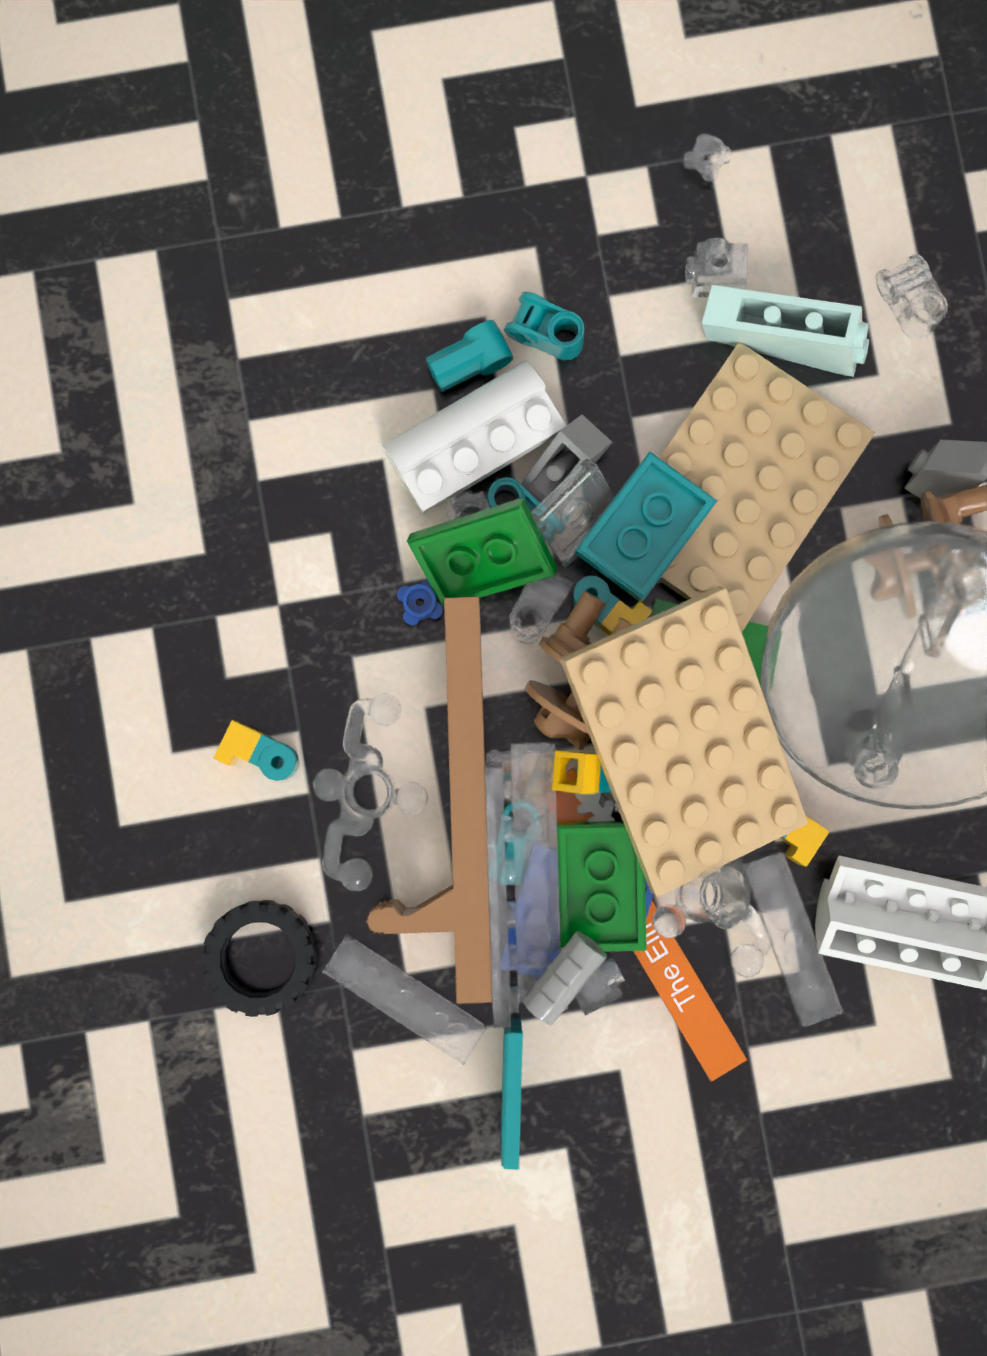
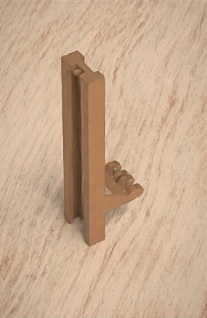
[366,597,492,1004]

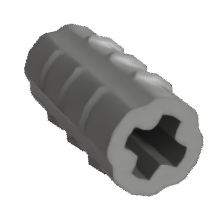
[522,931,607,1025]

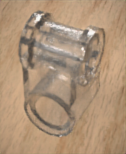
[876,253,948,339]
[509,571,575,644]

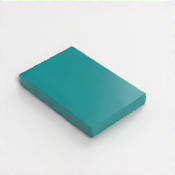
[574,452,717,603]
[500,1017,523,1170]

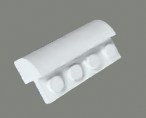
[382,361,567,515]
[815,855,987,990]

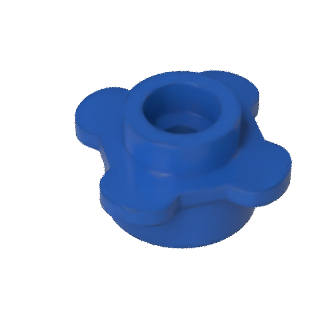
[397,579,443,625]

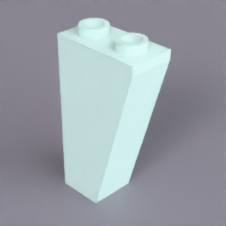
[702,285,869,377]

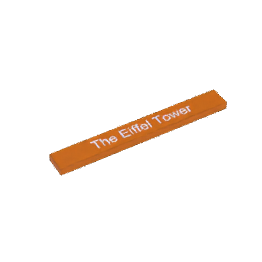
[537,768,747,1082]

